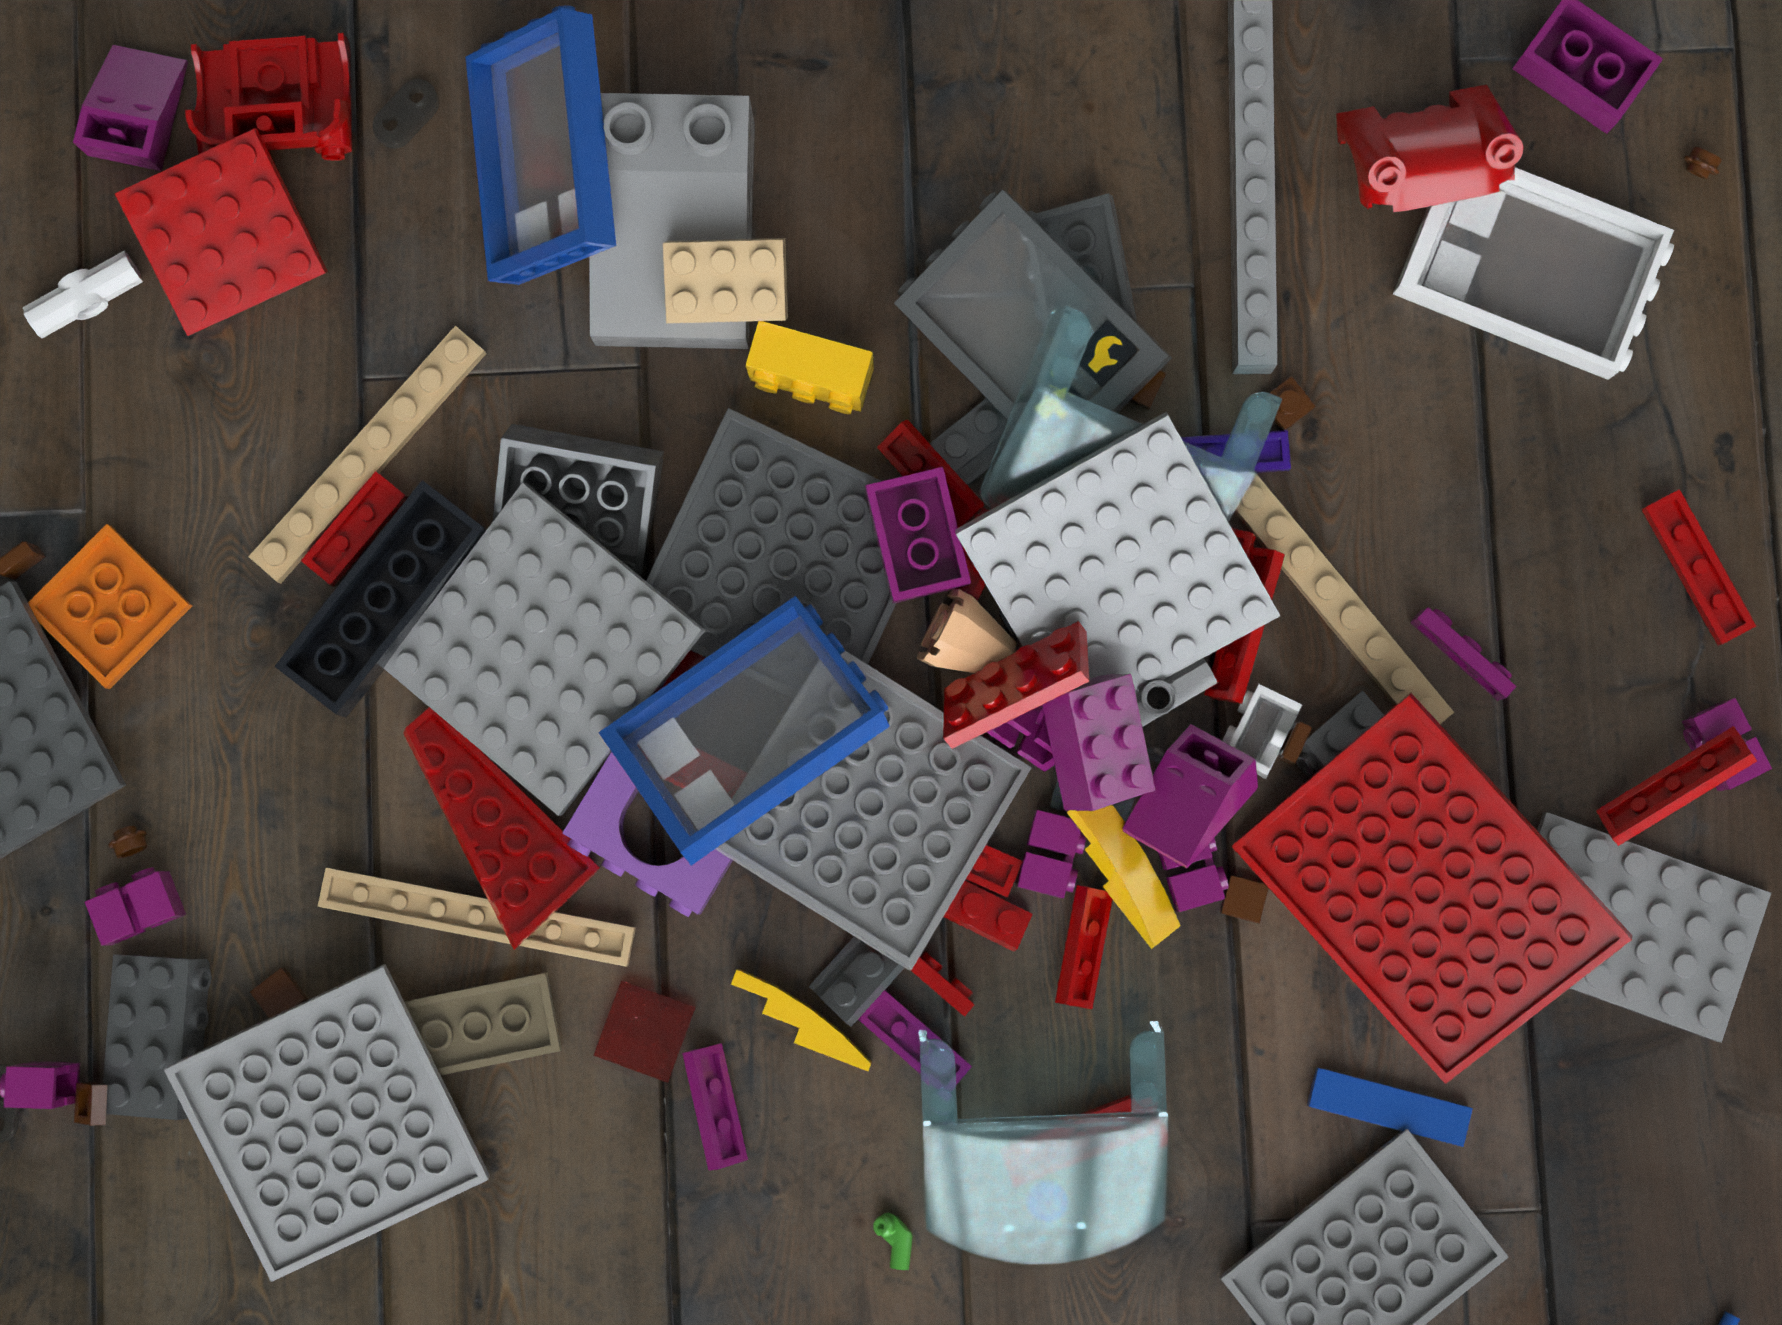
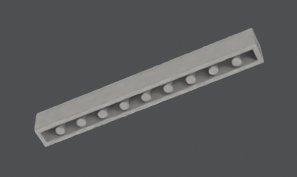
[1228,0,1278,374]

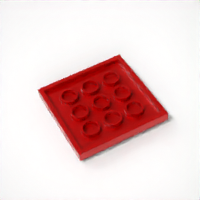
[115,128,328,336]

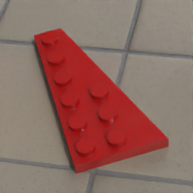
[403,707,600,950]

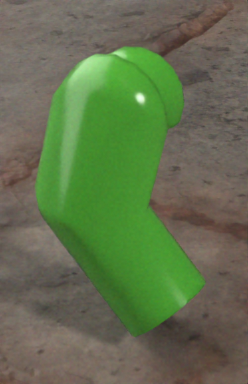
[873,1213,913,1270]

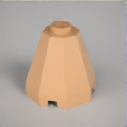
[917,589,1016,673]

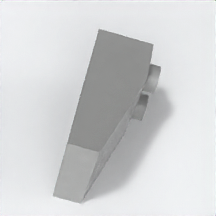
[589,93,755,349]

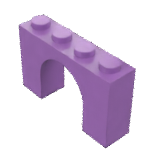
[563,752,733,917]

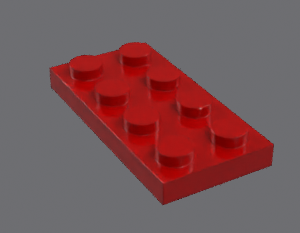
[943,621,1089,749]

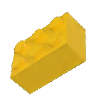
[746,321,874,414]

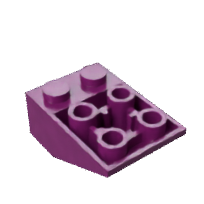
[73,45,188,171]
[1123,724,1258,869]

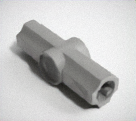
[1136,658,1218,727]

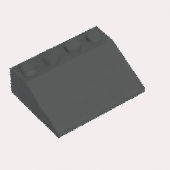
[493,424,664,575]

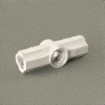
[23,251,144,338]

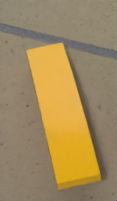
[1067,805,1181,949]
[731,968,872,1071]

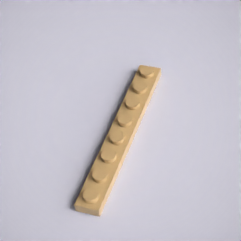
[248,326,487,584]
[1223,471,1454,724]
[317,868,636,967]

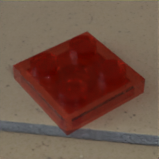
[593,980,696,1083]

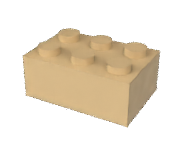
[663,238,788,324]

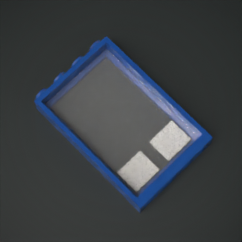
[465,5,617,285]
[598,596,890,866]

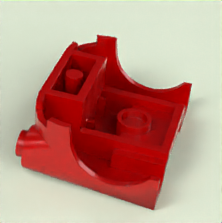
[185,33,352,161]
[1336,84,1524,212]

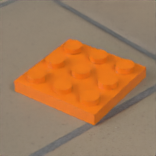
[28,524,192,689]

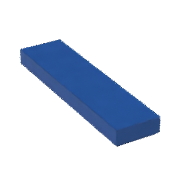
[1307,1067,1473,1147]

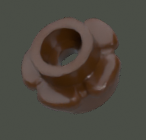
[1684,146,1722,180]
[108,826,148,859]

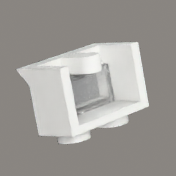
[1222,684,1302,779]

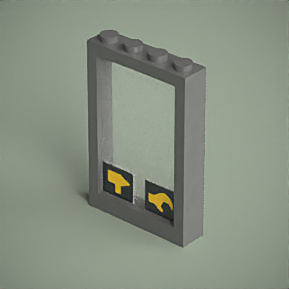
[894,189,1172,469]

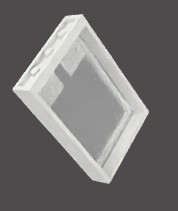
[1393,168,1674,380]

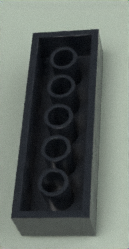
[274,480,486,718]

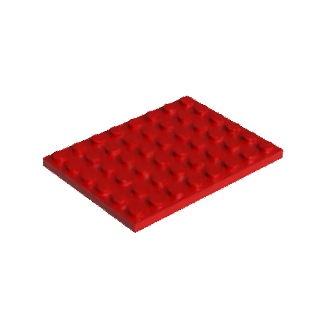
[1231,693,1633,1084]

